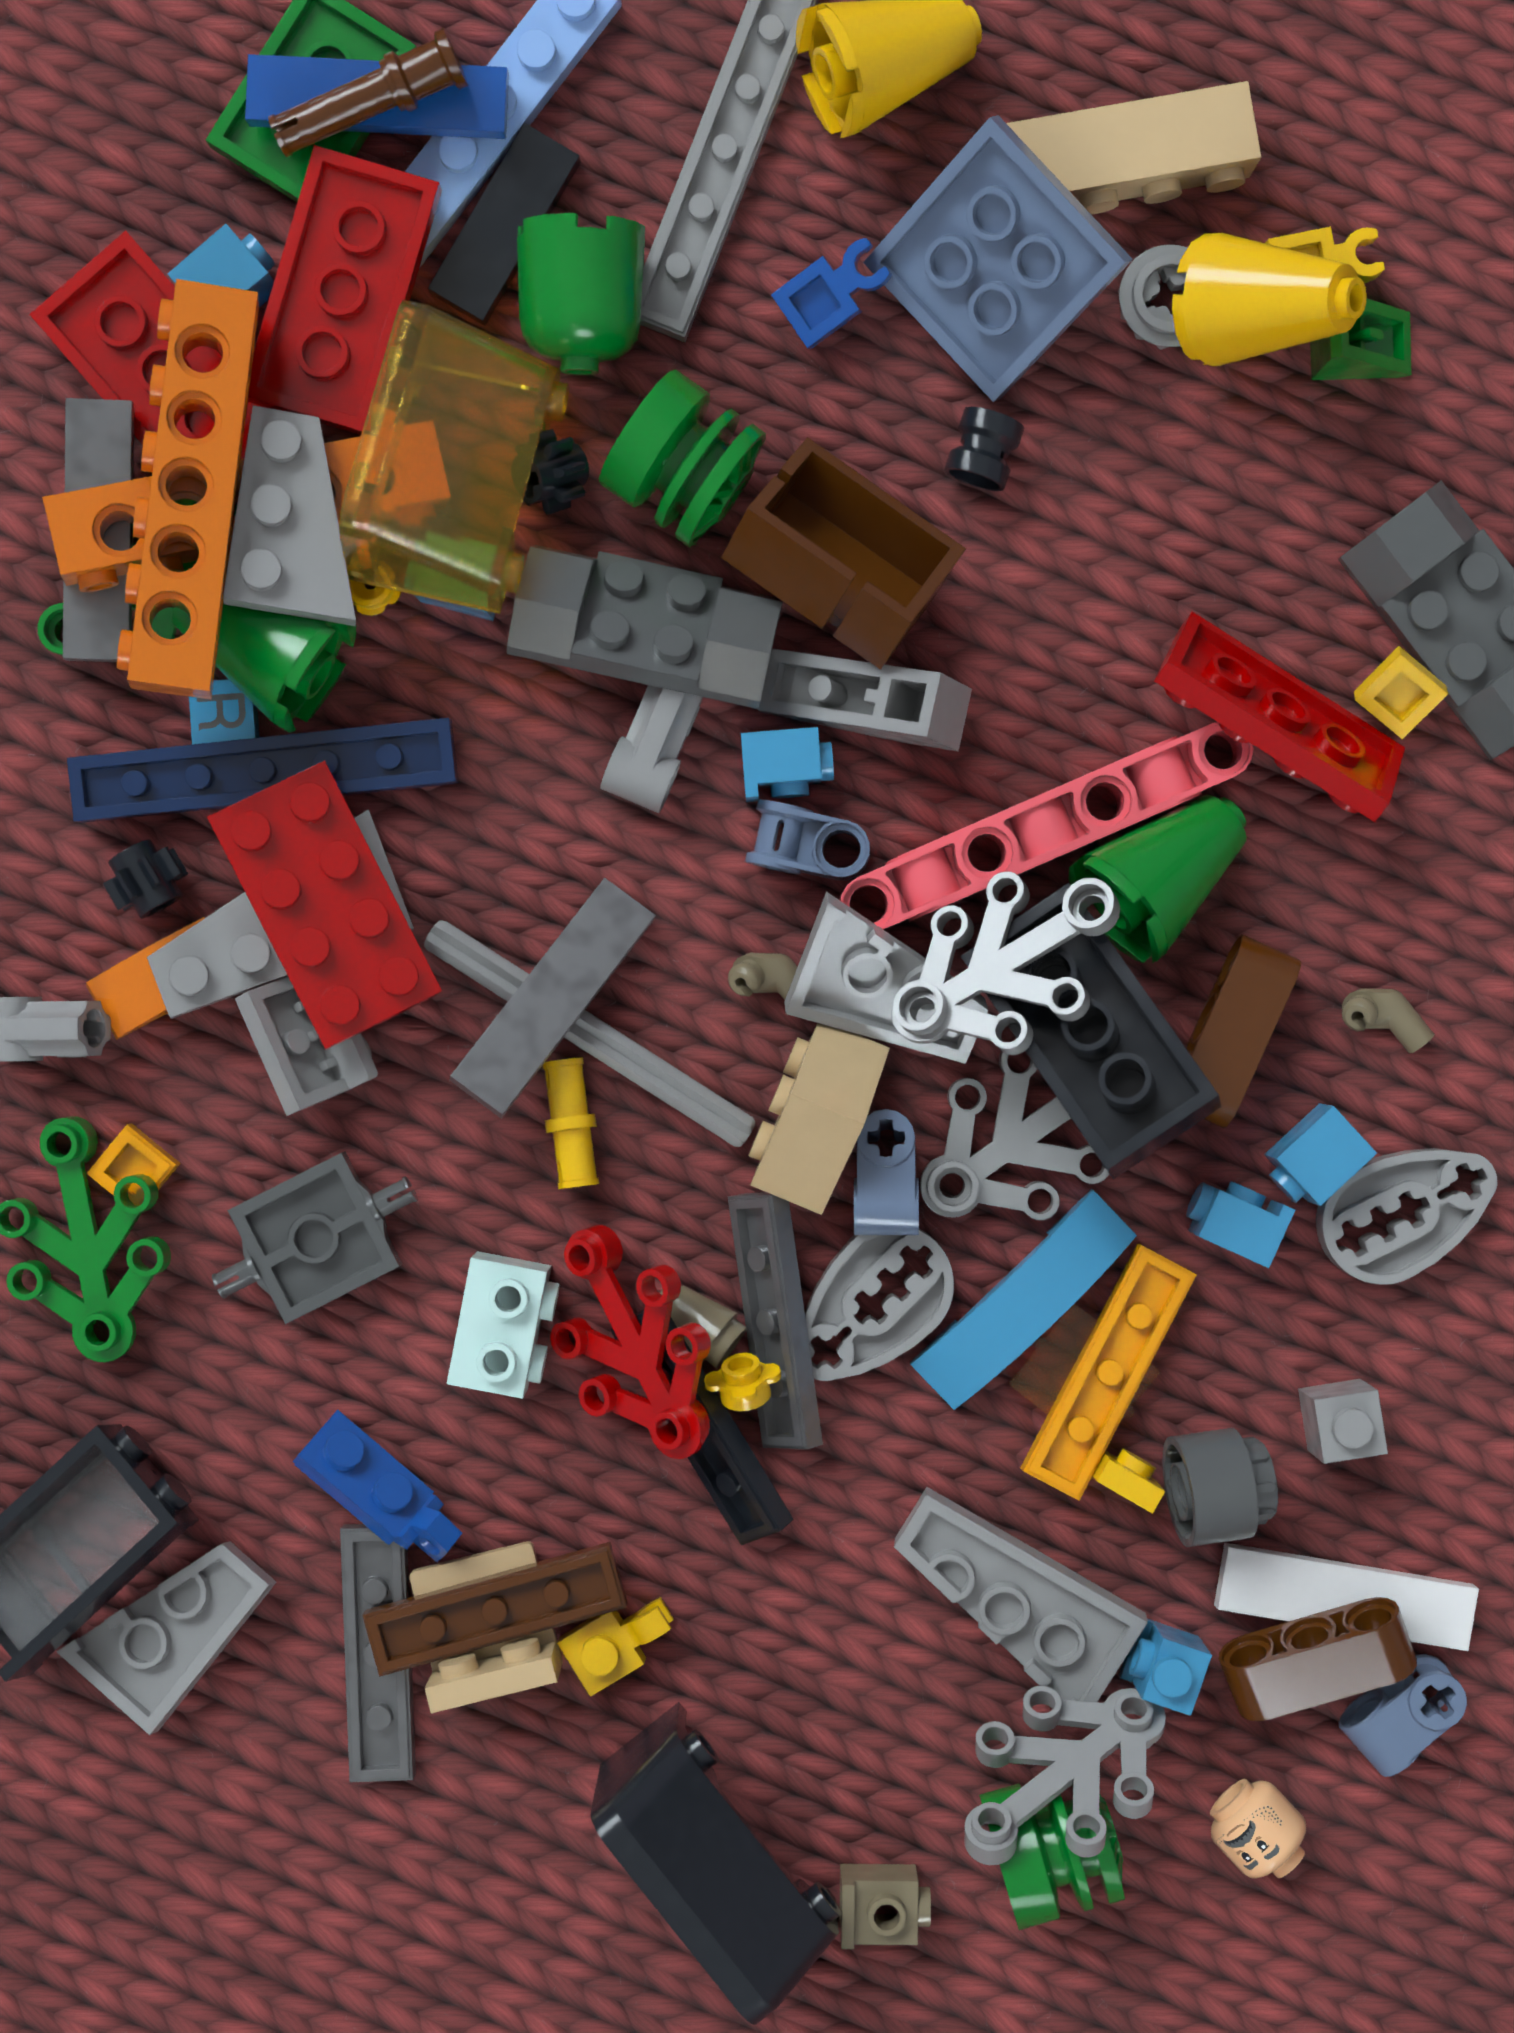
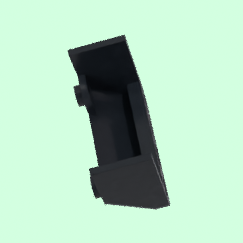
[590,1702,841,2025]

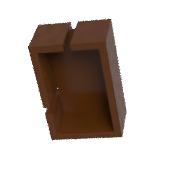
[721,437,966,670]

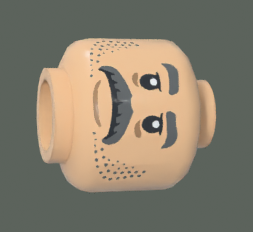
[1210,1779,1306,1879]

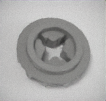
[1118,245,1187,350]

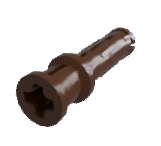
[268,28,468,157]

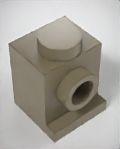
[839,1864,931,1949]

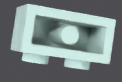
[447,1251,560,1399]

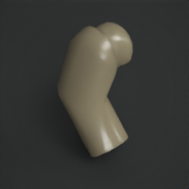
[728,952,797,1000]
[1342,988,1435,1053]

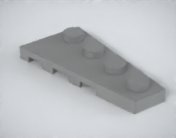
[147,809,414,1019]
[894,1487,1148,1702]

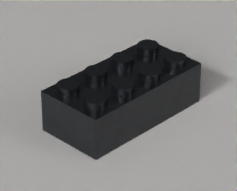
[961,883,1221,1180]

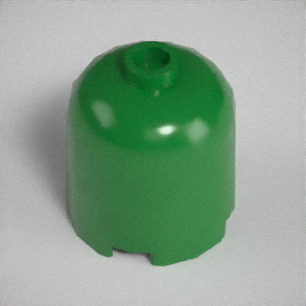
[517,213,645,375]

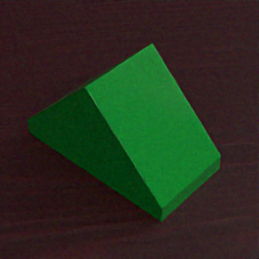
[1310,299,1412,380]

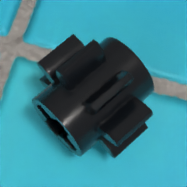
[509,429,589,515]
[102,839,188,919]

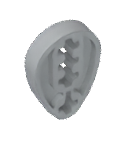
[1316,1148,1497,1285]
[805,1229,954,1381]

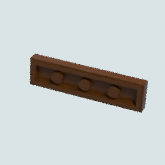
[362,1541,628,1677]

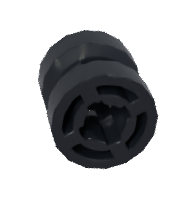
[944,406,1025,491]

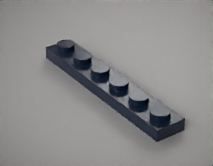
[67,718,459,823]

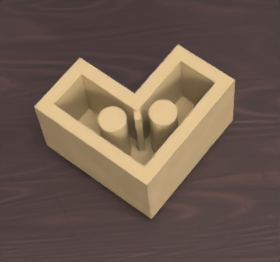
[748,1023,890,1215]

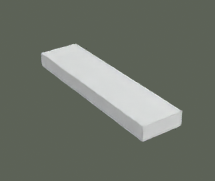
[1214,1543,1479,1651]

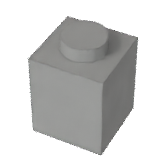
[1298,1379,1388,1464]

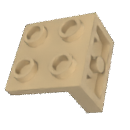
[409,1541,563,1713]

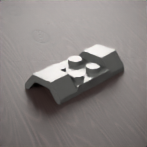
[1338,480,1514,760]
[507,545,783,709]

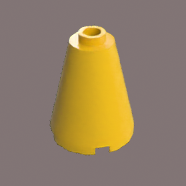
[796,0,982,138]
[1172,233,1367,366]

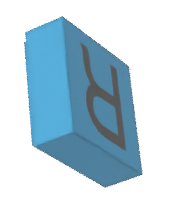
[189,679,260,745]

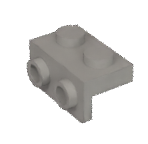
[235,977,378,1116]

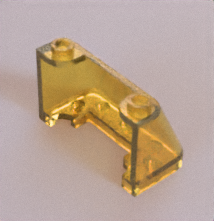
[339,300,570,614]

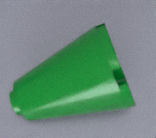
[170,603,356,733]
[1068,794,1247,963]

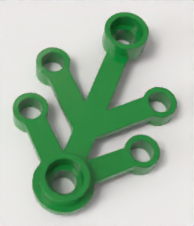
[0,1116,171,1362]

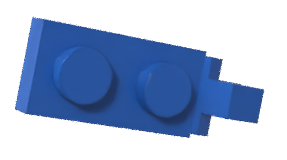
[293,1410,462,1562]

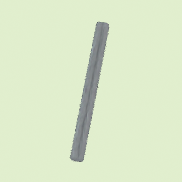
[424,920,755,1147]

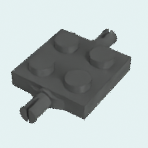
[212,1151,418,1324]

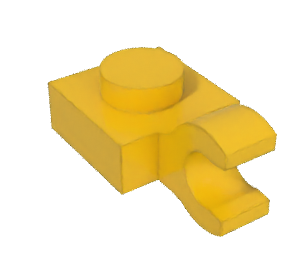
[557,1597,674,1697]

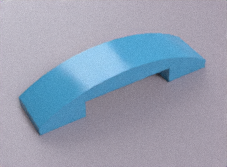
[910,1189,1137,1410]

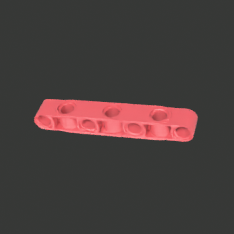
[839,722,1254,930]

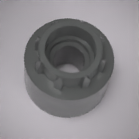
[1162,1428,1278,1547]

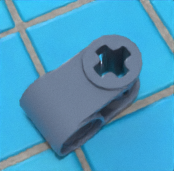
[745,799,870,881]
[854,1109,919,1235]
[1338,1654,1467,1777]

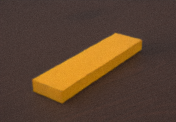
[1020,1244,1197,1501]

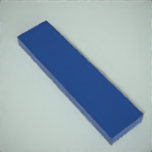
[245,54,509,139]

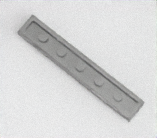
[640,0,819,342]

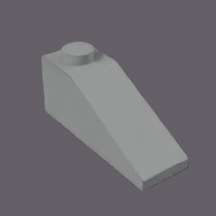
[758,649,972,751]

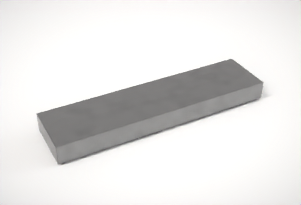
[63,398,134,662]
[449,878,656,1119]
[728,1192,823,1449]
[340,1524,416,1782]

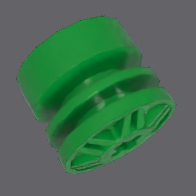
[598,369,766,547]
[979,1783,1125,1931]

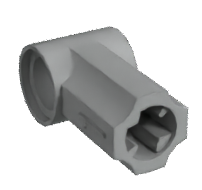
[600,685,703,813]
[0,997,111,1062]

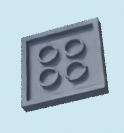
[863,115,1133,402]

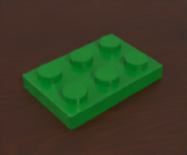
[205,0,417,202]

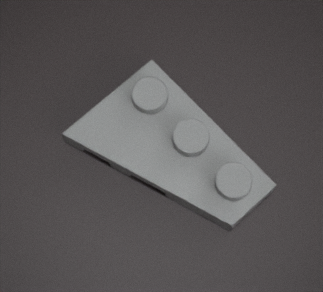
[223,405,356,626]
[784,892,988,1064]
[56,1541,277,1735]

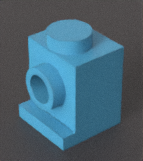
[741,727,834,802]
[1186,1181,1295,1268]
[1119,1618,1212,1716]

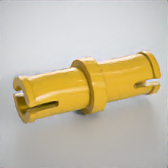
[542,1058,599,1189]

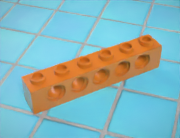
[117,279,259,700]
[42,423,451,592]

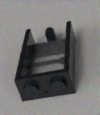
[0,1424,199,1682]

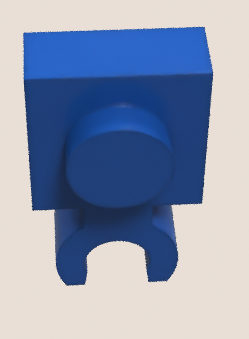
[771,238,892,350]

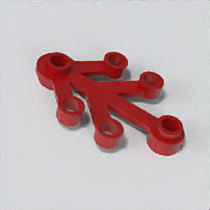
[550,1225,711,1459]

